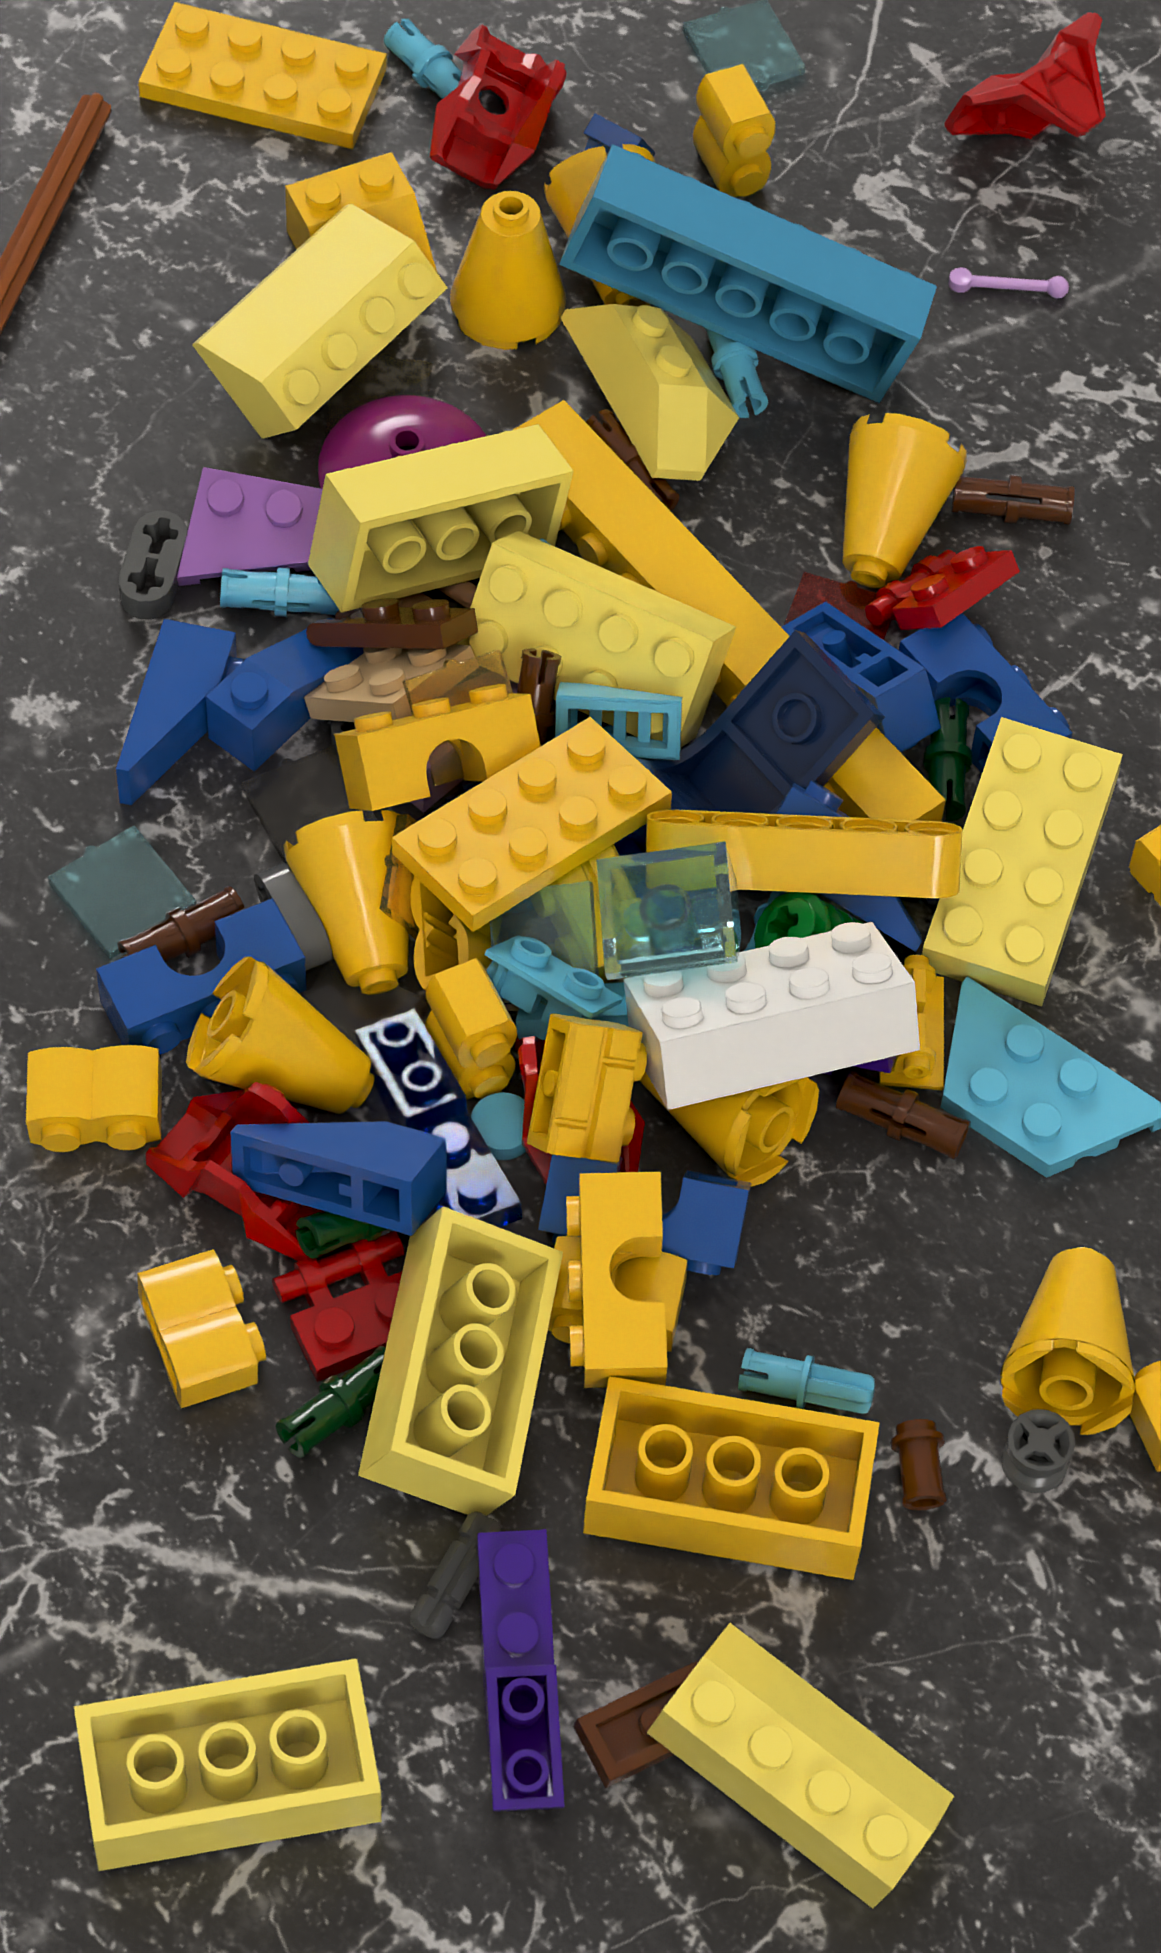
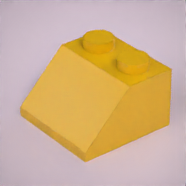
[285,152,437,272]

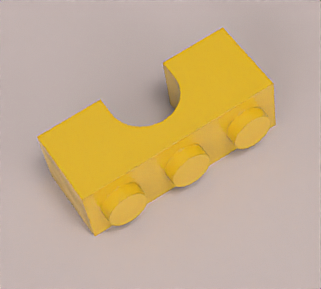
[334,684,541,811]
[566,1172,667,1388]

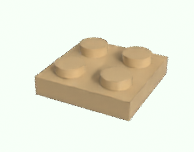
[304,644,478,722]

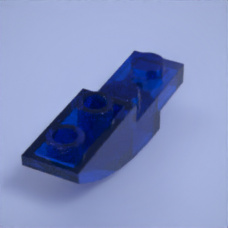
[355,1008,523,1228]

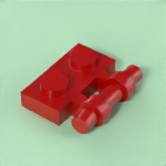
[865,546,1020,630]
[272,1231,404,1382]

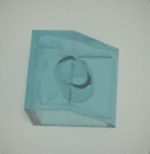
[596,841,741,980]

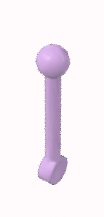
[949,268,1069,299]

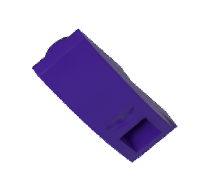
[477,1529,564,1812]

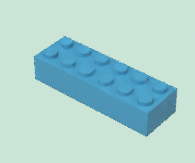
[559,144,937,403]

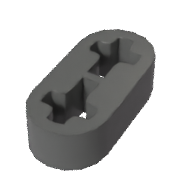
[119,511,188,619]
[254,863,333,971]

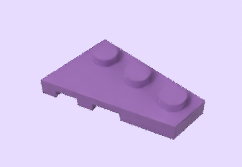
[177,467,323,586]

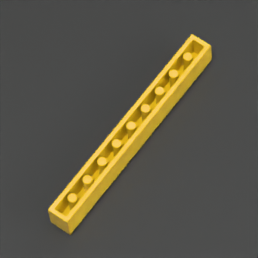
[513,400,946,822]

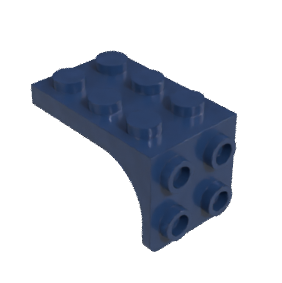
[636,630,885,814]

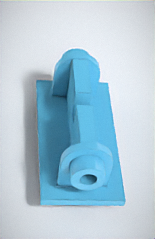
[484,935,623,1025]

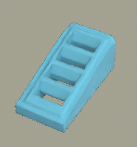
[555,682,682,760]

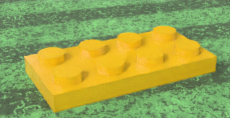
[138,2,387,150]
[392,717,672,932]

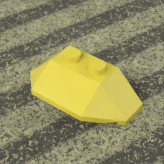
[561,304,739,481]

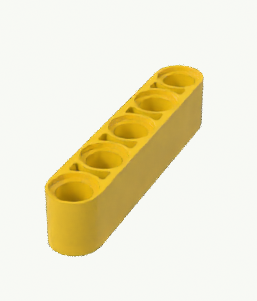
[645,810,963,898]

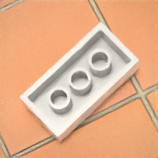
[623,922,920,1110]

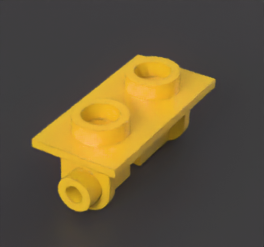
[879,955,944,1090]

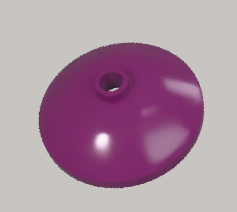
[318,395,486,489]

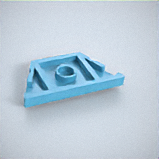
[940,976,1161,1178]

